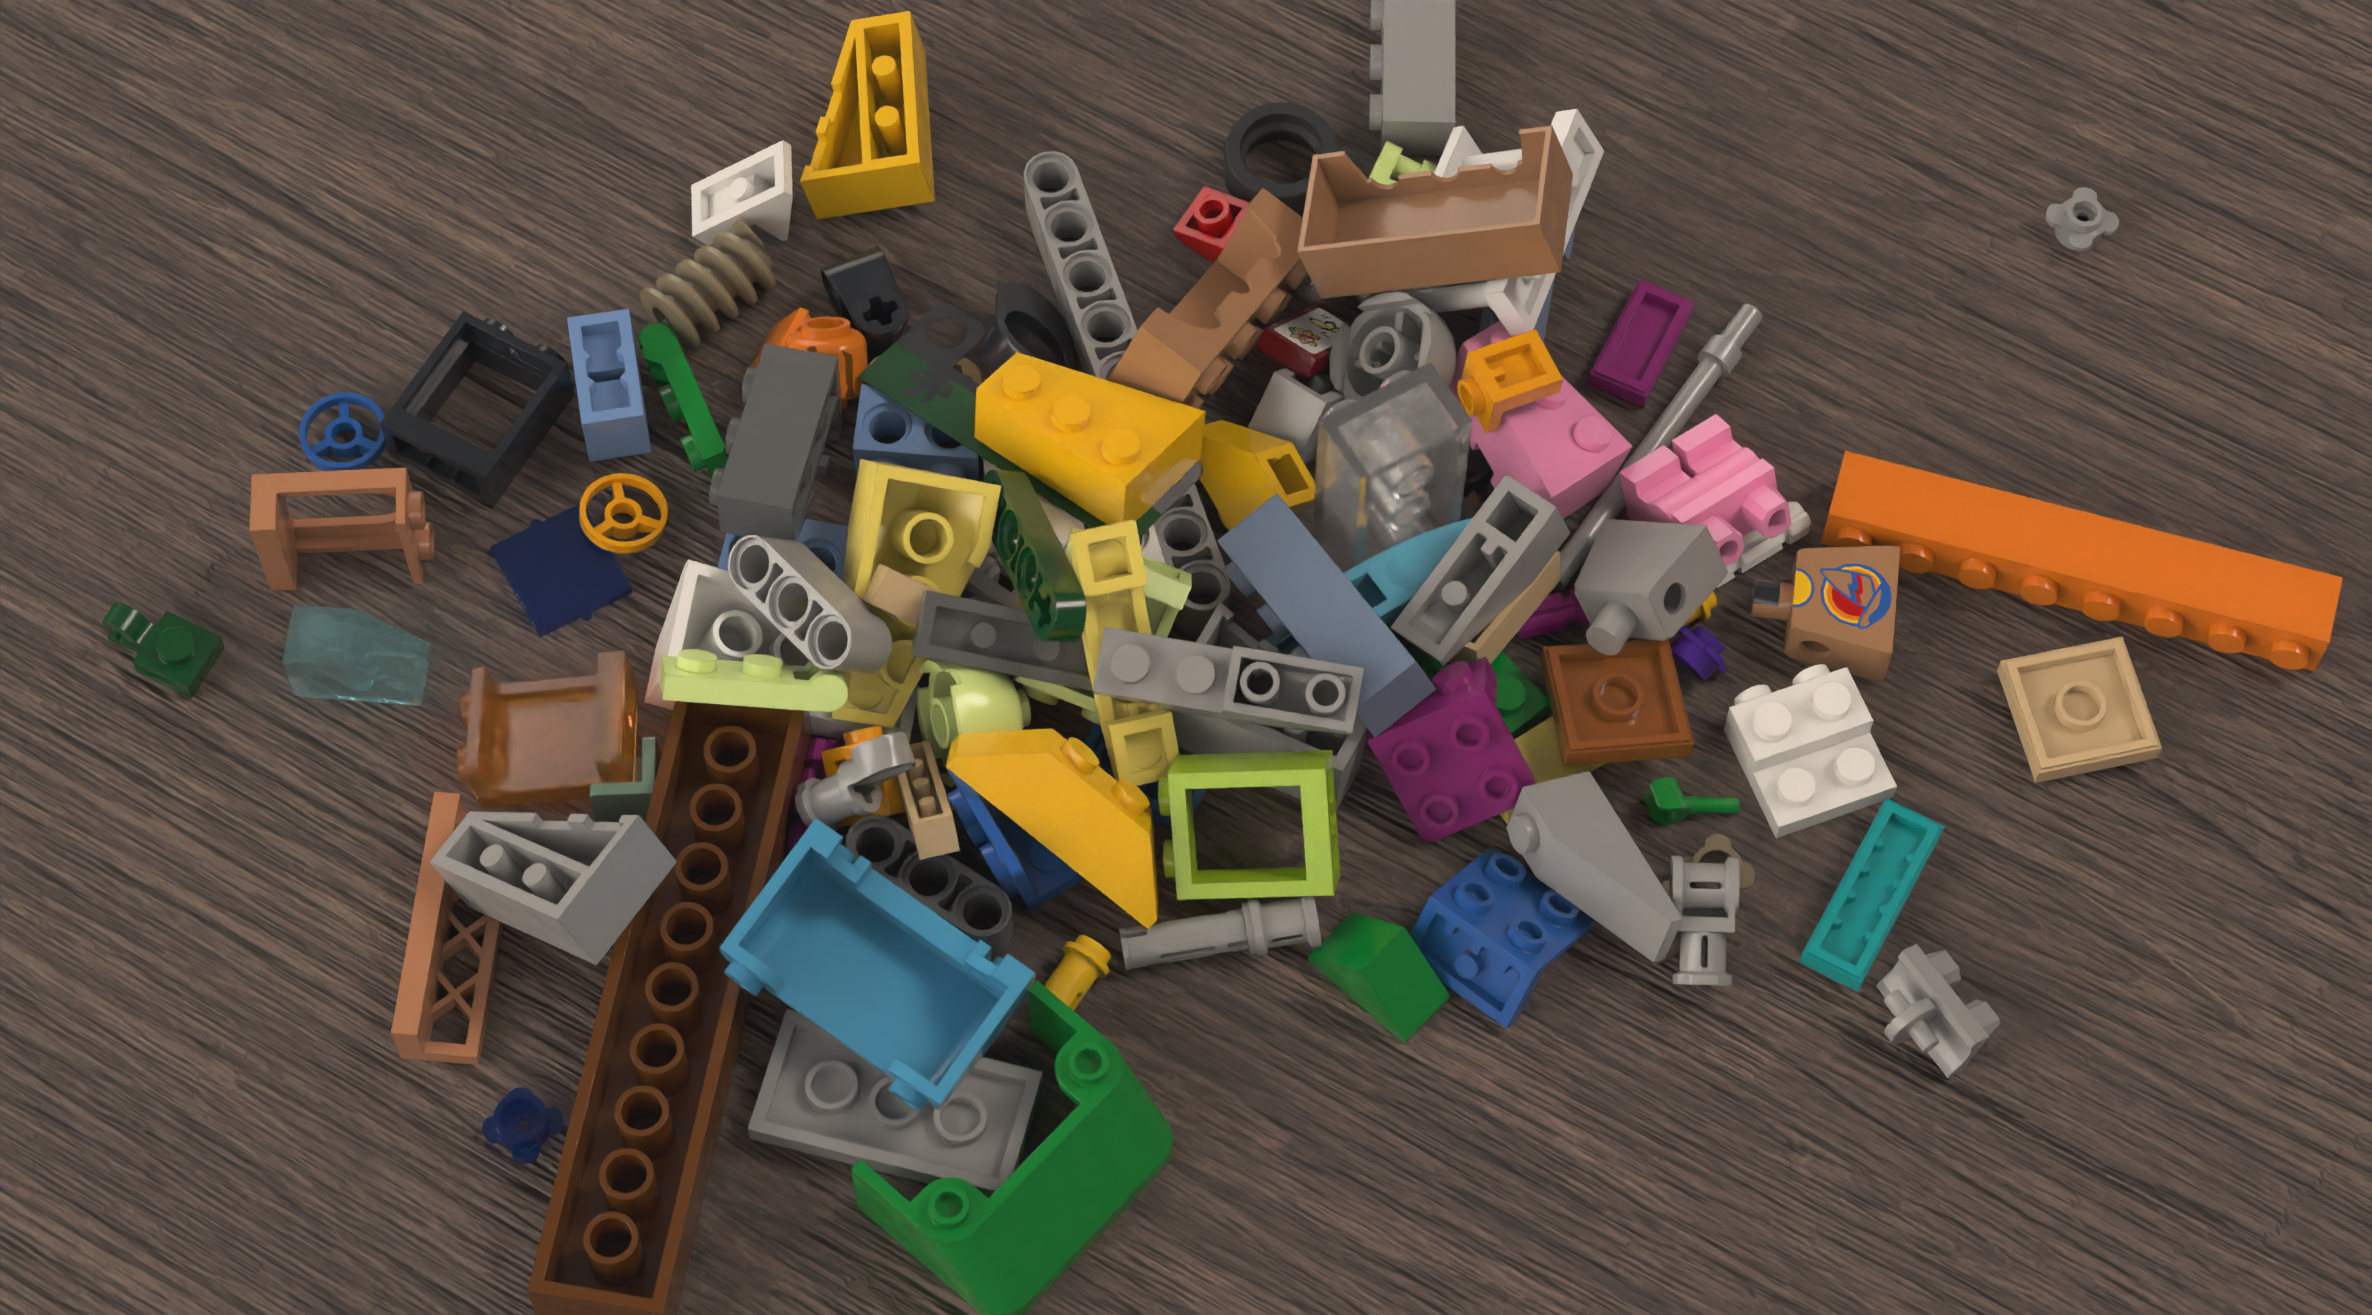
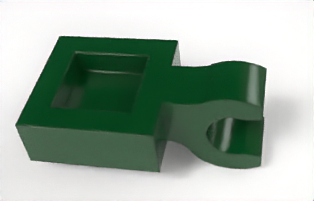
[102,601,225,699]

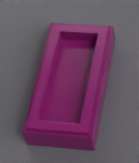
[1588,279,1696,408]

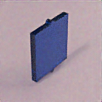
[490,504,633,638]

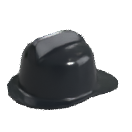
[980,281,1074,374]

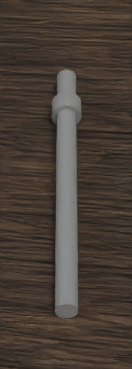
[1554,304,1763,591]

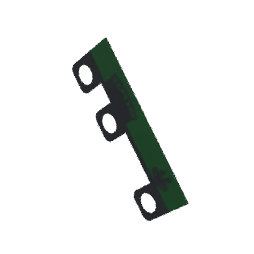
[858,304,1203,538]

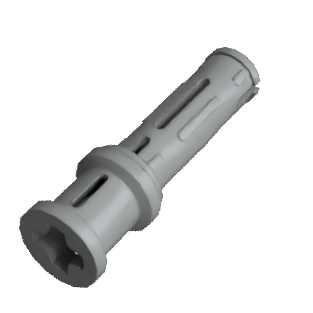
[1119,896,1322,971]

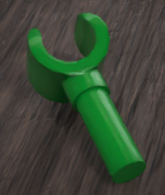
[1644,777,1739,826]

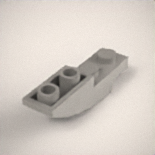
[1093,627,1364,734]

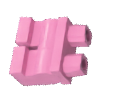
[1619,414,1792,567]

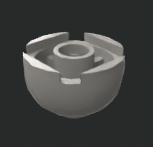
[1329,291,1457,421]

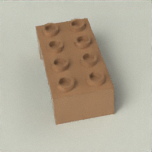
[1297,126,1573,299]
[1108,188,1308,409]

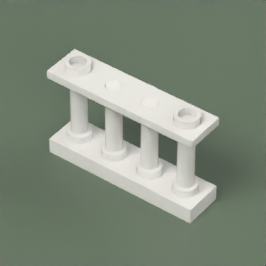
[1392,109,1604,336]

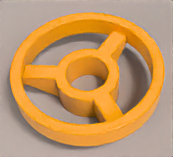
[579,473,668,554]

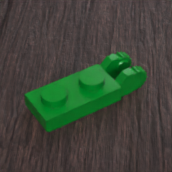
[637,321,729,480]

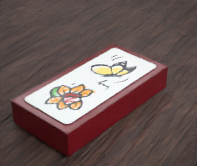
[1256,304,1351,378]

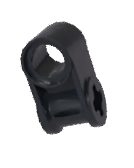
[820,246,910,364]

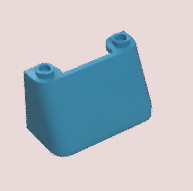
[719,818,1035,1113]

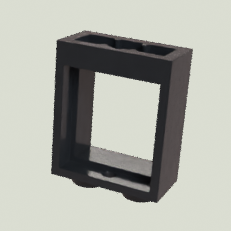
[380,311,575,508]

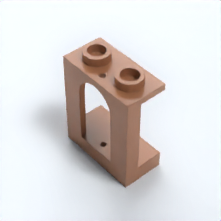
[249,467,434,591]

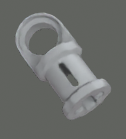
[795,732,916,831]

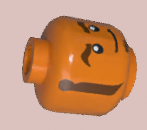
[786,316,868,410]

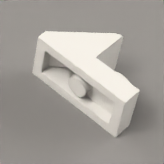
[691,140,793,246]

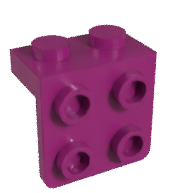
[1367,656,1537,842]

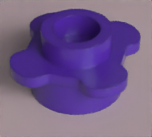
[1670,624,1728,682]

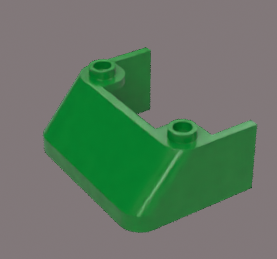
[851,981,1173,1315]

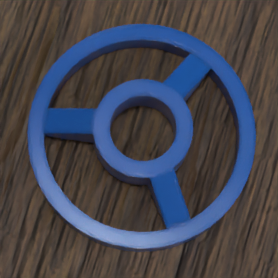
[299,392,386,471]

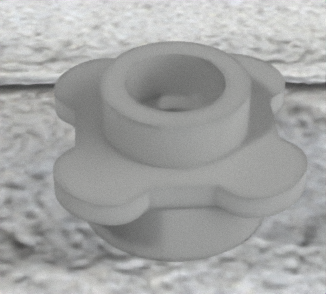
[2045,187,2119,252]

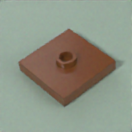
[1540,639,1694,767]

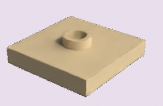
[1997,636,2162,783]

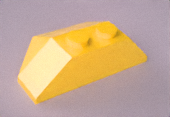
[946,728,1159,930]

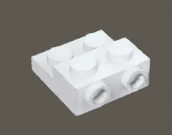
[1724,664,1897,838]

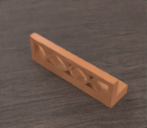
[391,792,503,1065]

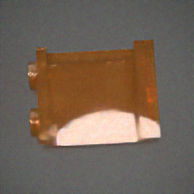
[457,650,639,808]

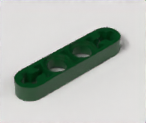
[982,470,1087,643]

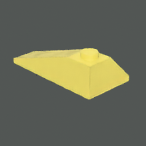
[829,459,1001,728]

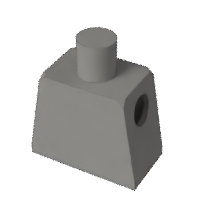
[1575,519,1728,655]

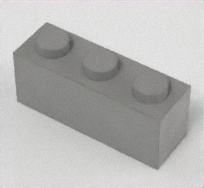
[1369,0,1455,156]

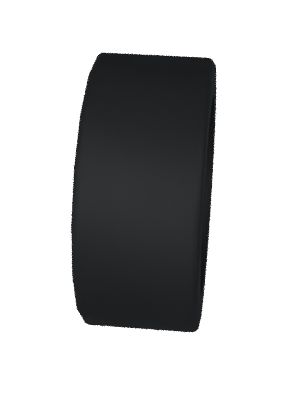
[1224,102,1338,218]

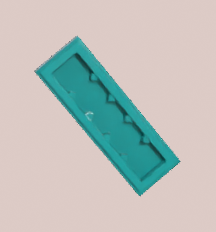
[1799,798,1945,992]

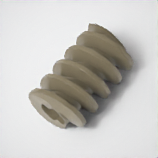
[639,220,777,348]

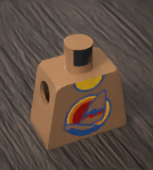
[1750,546,1900,682]

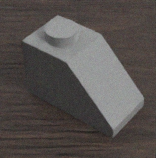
[1248,367,1356,464]

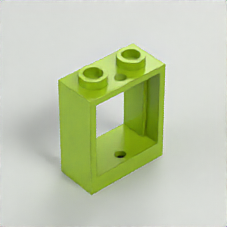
[1158,750,1341,900]

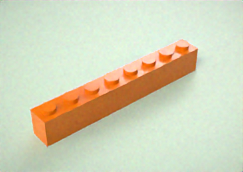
[1821,451,2343,671]

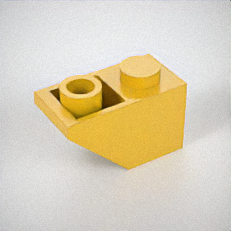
[1200,420,1323,531]

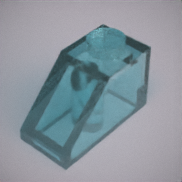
[282,605,431,706]

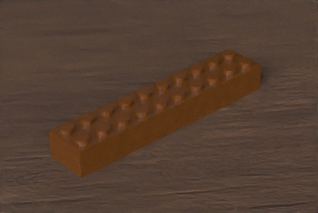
[528,701,813,1315]

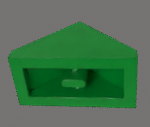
[1308,912,1450,1044]

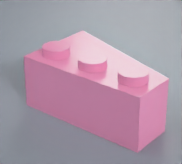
[1443,321,1632,519]

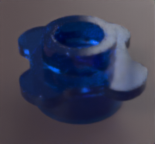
[482,1087,564,1164]

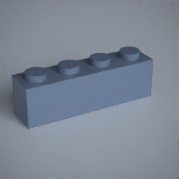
[1217,493,1436,738]

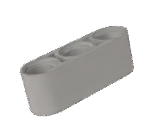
[728,535,892,674]

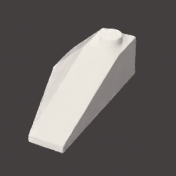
[644,559,919,742]

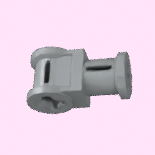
[1669,855,1740,986]

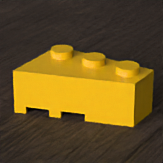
[800,11,935,220]
[974,352,1206,525]

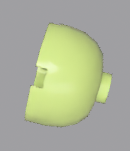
[916,659,1031,787]

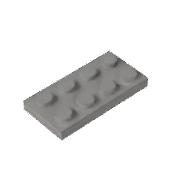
[747,1009,1043,1198]

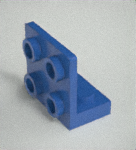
[947,770,1085,912]
[1410,847,1595,1029]

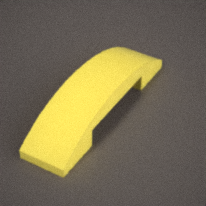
[1070,519,1180,786]

